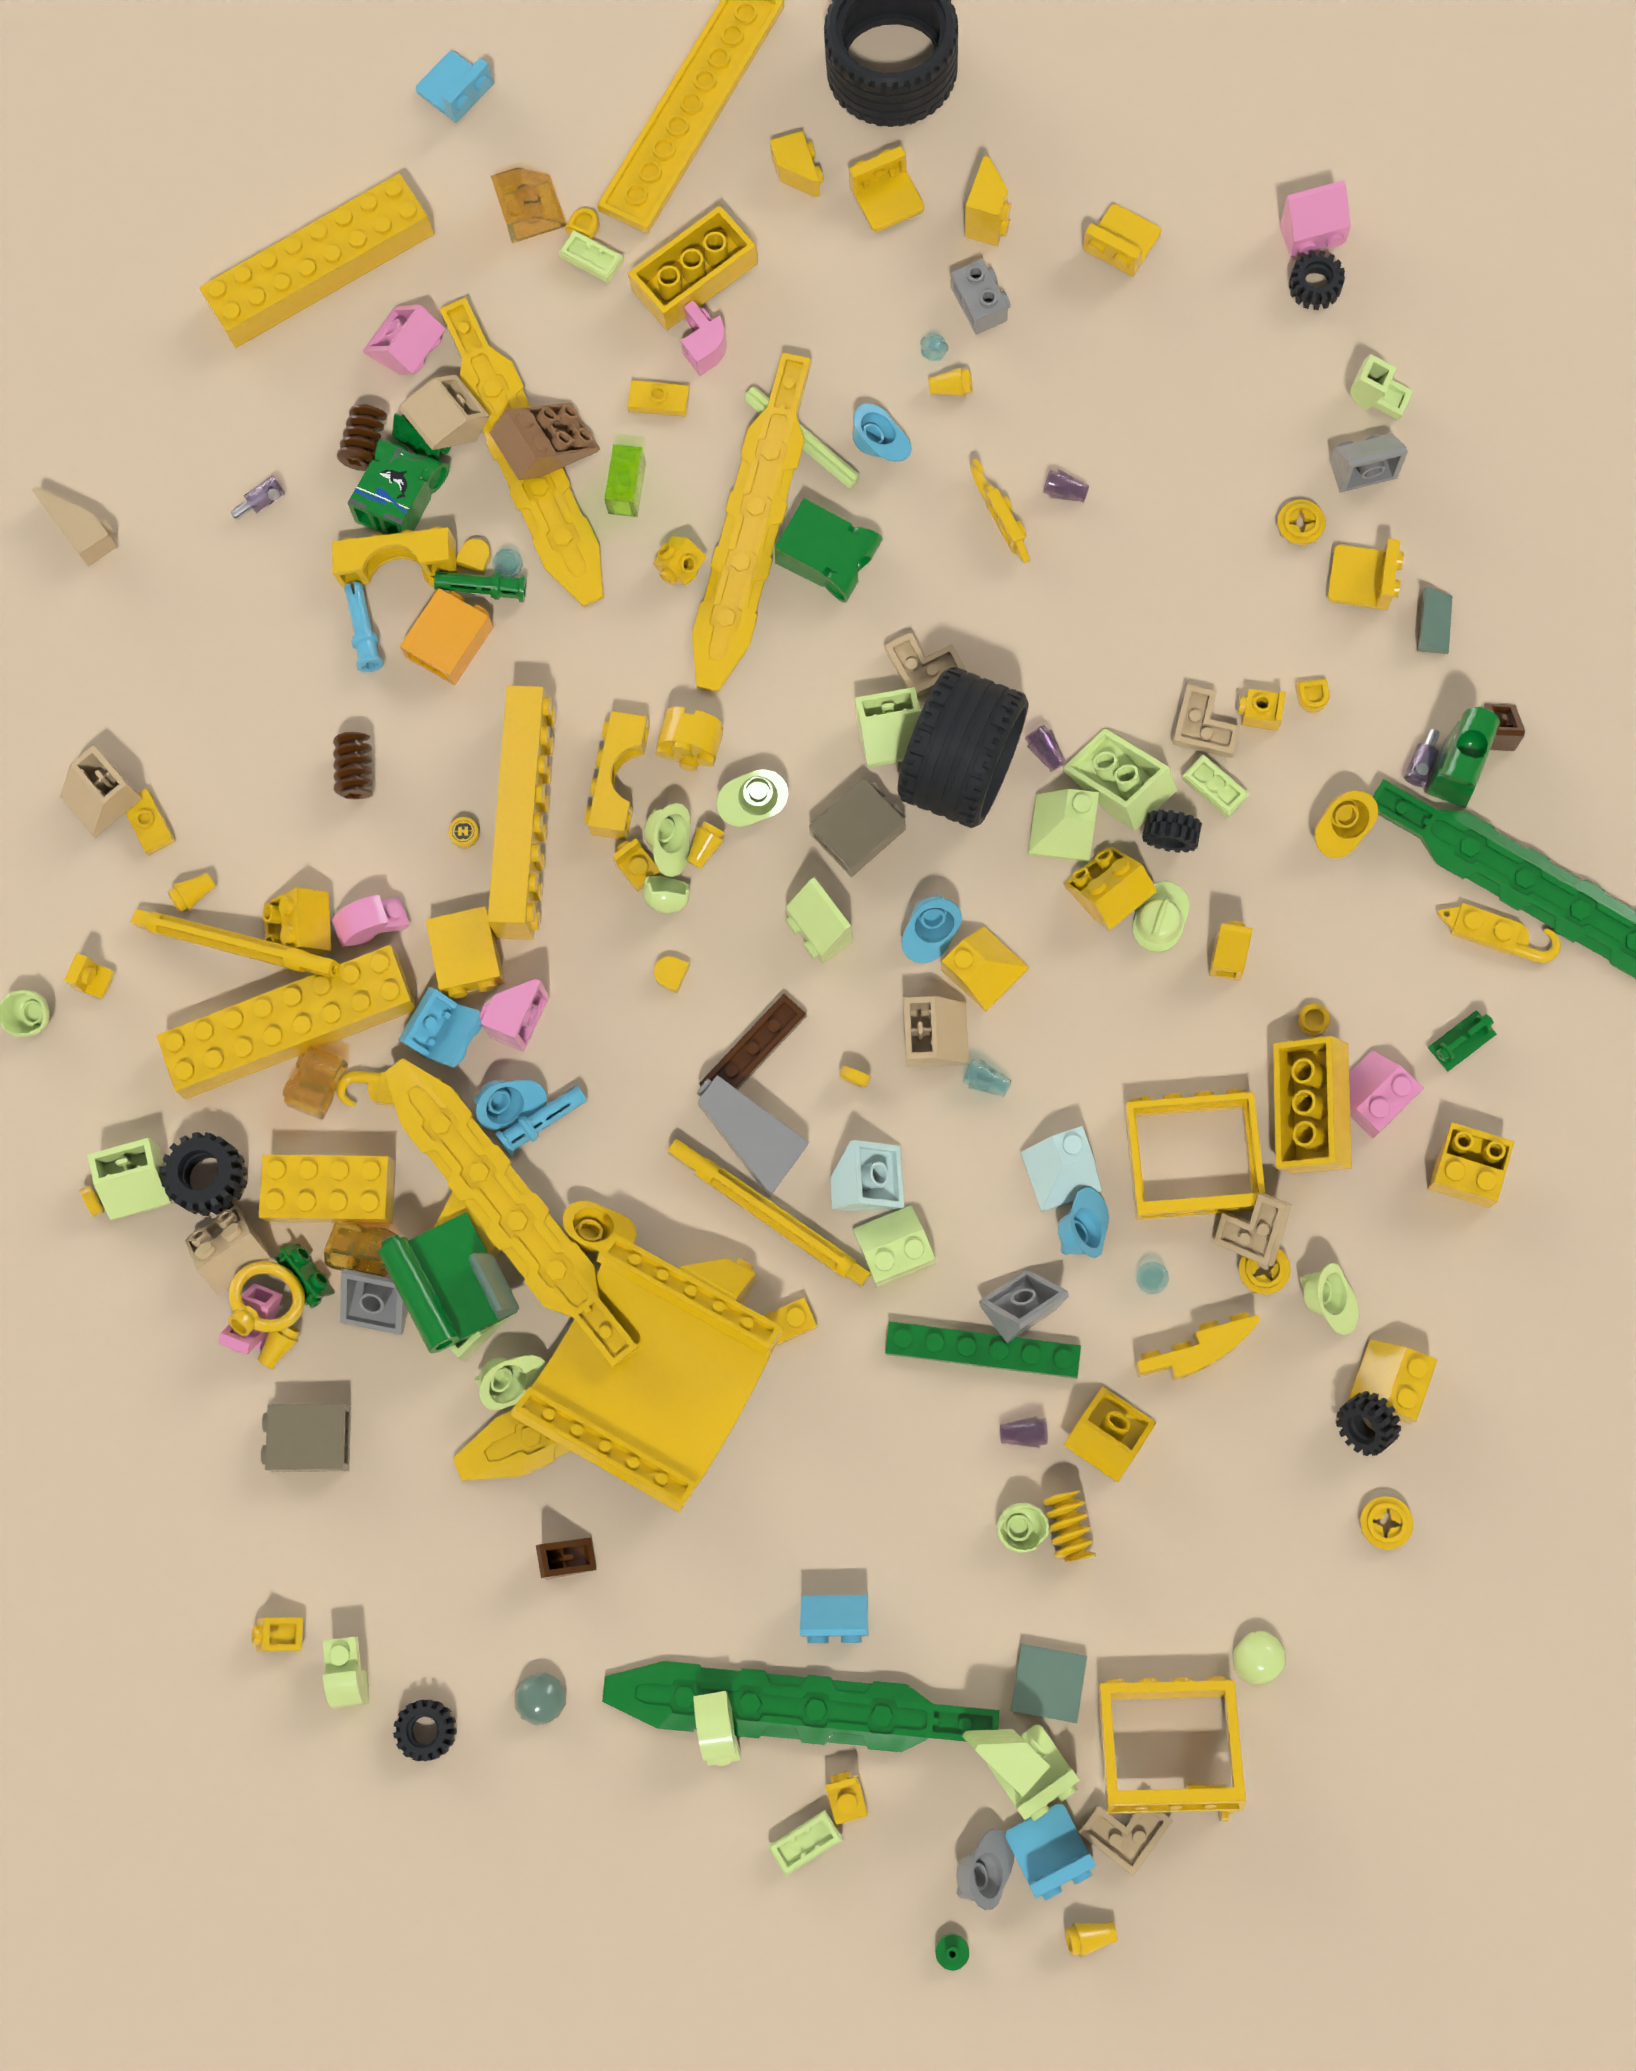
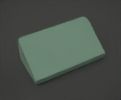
[1417,587,1453,654]
[469,1253,519,1320]

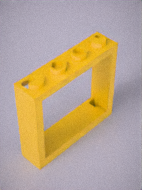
[1124,1088,1266,1220]
[1099,1676,1246,1814]

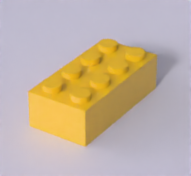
[628,205,758,331]
[1273,1036,1352,1174]
[259,1154,396,1224]

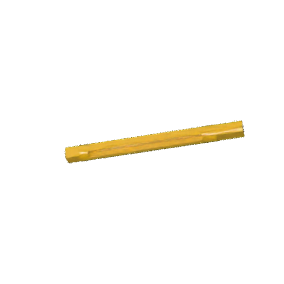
[130,909,340,979]
[668,1139,871,1288]

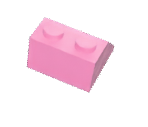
[1280,180,1351,257]
[363,305,445,374]
[479,979,550,1052]
[1349,1050,1424,1139]

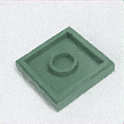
[1011,1644,1087,1723]

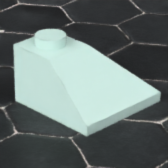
[1021,1126,1102,1212]
[830,1140,904,1212]

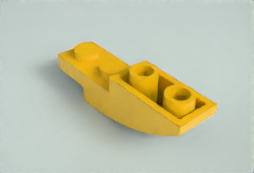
[1135,1312,1260,1381]

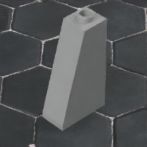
[697,1075,809,1196]

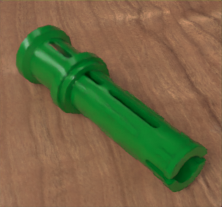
[434,570,527,603]

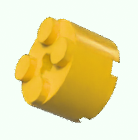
[655,707,724,771]

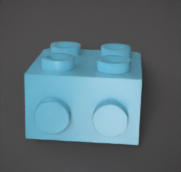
[416,51,494,123]
[398,987,482,1068]
[1005,1803,1096,1900]

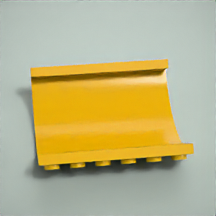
[511,1233,783,1513]

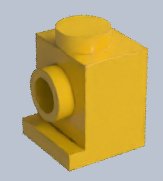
[1238,688,1286,731]

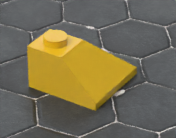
[941,926,1029,1012]
[679,1258,757,1305]

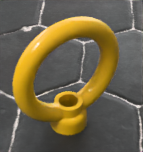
[228,1261,305,1336]

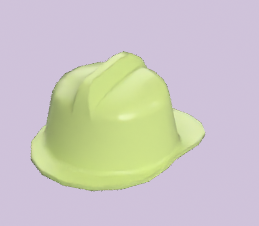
[716,769,789,827]
[644,803,690,877]
[1133,881,1190,952]
[1300,1263,1359,1335]
[475,1355,547,1410]

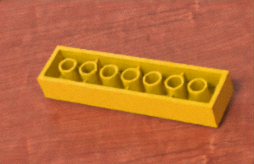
[199,173,434,349]
[487,686,556,940]
[156,945,417,1100]

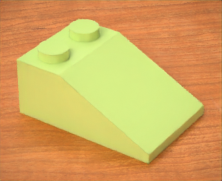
[1063,728,1177,831]

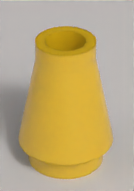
[929,367,973,397]
[686,821,725,869]
[167,872,216,912]
[257,1325,300,1369]
[1065,1921,1117,1958]

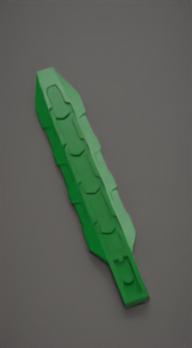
[1372,779,1636,979]
[602,1661,1000,1752]

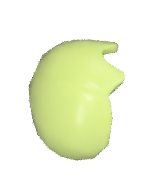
[643,876,690,914]
[0,990,50,1037]
[997,1503,1049,1553]
[1232,1631,1286,1685]

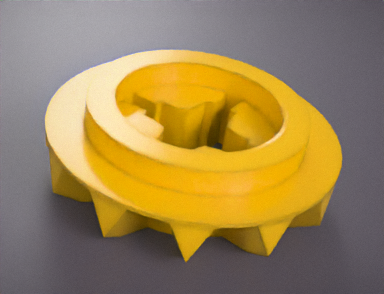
[1277,500,1326,547]
[1238,1249,1291,1296]
[1359,1496,1414,1550]

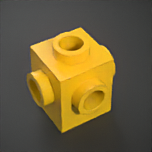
[652,536,707,585]

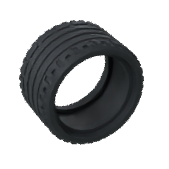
[824,0,958,127]
[897,666,1029,828]

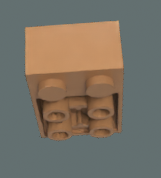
[489,402,600,480]

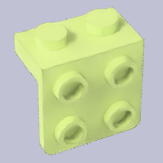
[987,1725,1080,1821]

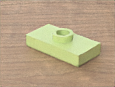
[559,230,624,284]
[1182,754,1249,819]
[768,1810,843,1876]

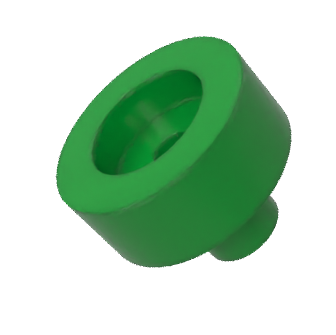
[935,1934,969,1971]

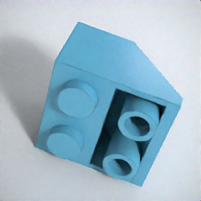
[800,1595,869,1643]

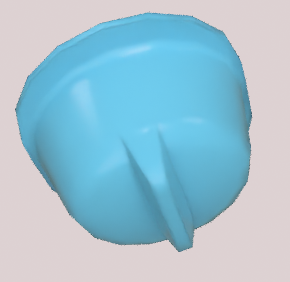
[852,403,912,462]
[901,894,962,963]
[474,1080,547,1130]
[1058,1188,1109,1258]

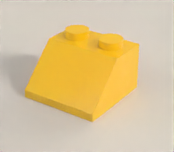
[965,156,1012,247]
[1348,1339,1438,1424]
[1063,1386,1157,1482]

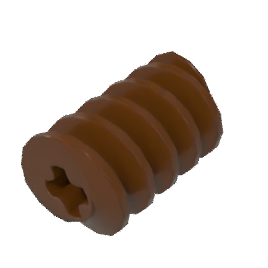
[337,404,387,471]
[333,732,373,800]

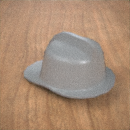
[956,1829,1014,1910]

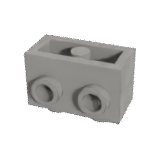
[951,259,1011,335]

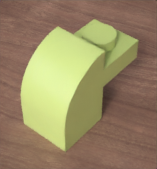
[1350,354,1413,420]
[323,1637,369,1708]
[693,1691,741,1766]

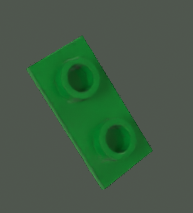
[392,413,451,460]
[1427,1010,1497,1072]
[275,1244,335,1308]

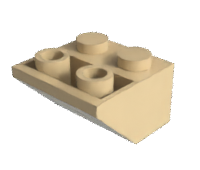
[399,374,489,450]
[60,745,142,838]
[903,996,969,1067]
[185,1204,271,1295]

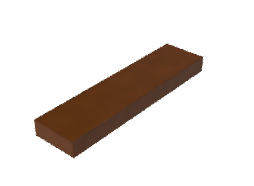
[699,994,807,1090]

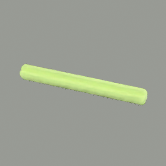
[745,387,859,488]

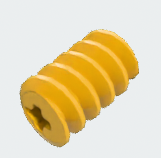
[1043,1491,1096,1563]

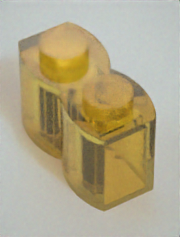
[282,1045,348,1120]
[324,1221,397,1277]

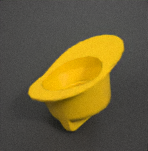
[1314,790,1378,859]
[562,1201,637,1253]

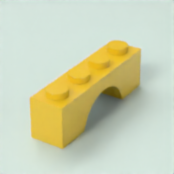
[332,526,457,587]
[584,711,650,840]

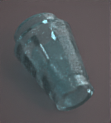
[962,1059,1012,1097]

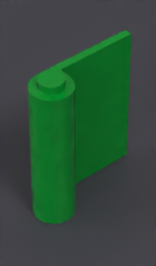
[378,1212,518,1354]

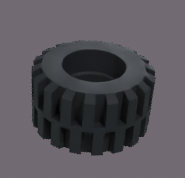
[160,1132,248,1216]

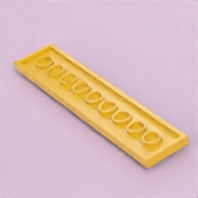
[597,0,785,234]

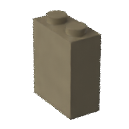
[809,778,906,878]
[261,1404,351,1472]

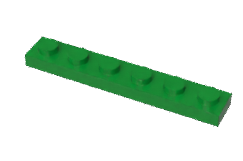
[885,1321,1081,1379]

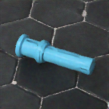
[344,582,384,672]
[495,1085,587,1157]

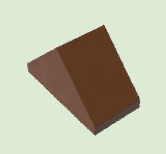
[1484,704,1525,751]
[536,1537,597,1580]

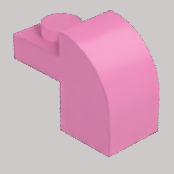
[681,301,727,376]
[332,895,410,947]
[218,1283,282,1355]

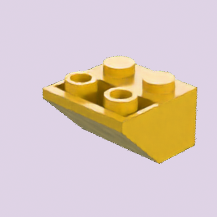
[1063,846,1157,930]
[263,887,331,956]
[1428,1122,1515,1208]

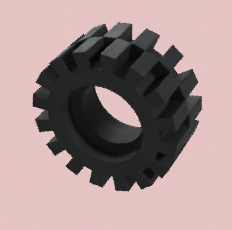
[1289,251,1345,310]
[1142,810,1202,853]
[1336,1391,1401,1456]
[393,1700,457,1761]

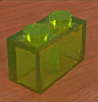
[604,444,646,517]

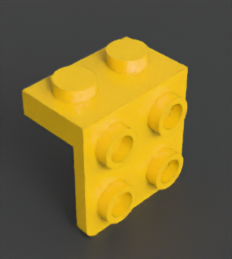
[848,146,924,232]
[1083,204,1161,277]
[1327,538,1404,610]

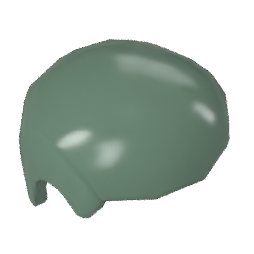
[514,1673,566,1725]

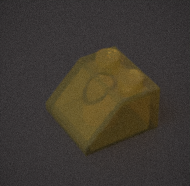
[491,167,566,243]

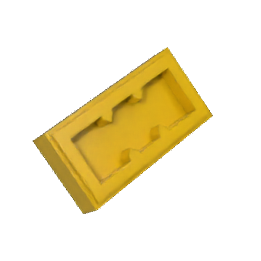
[627,380,690,417]
[125,788,175,856]

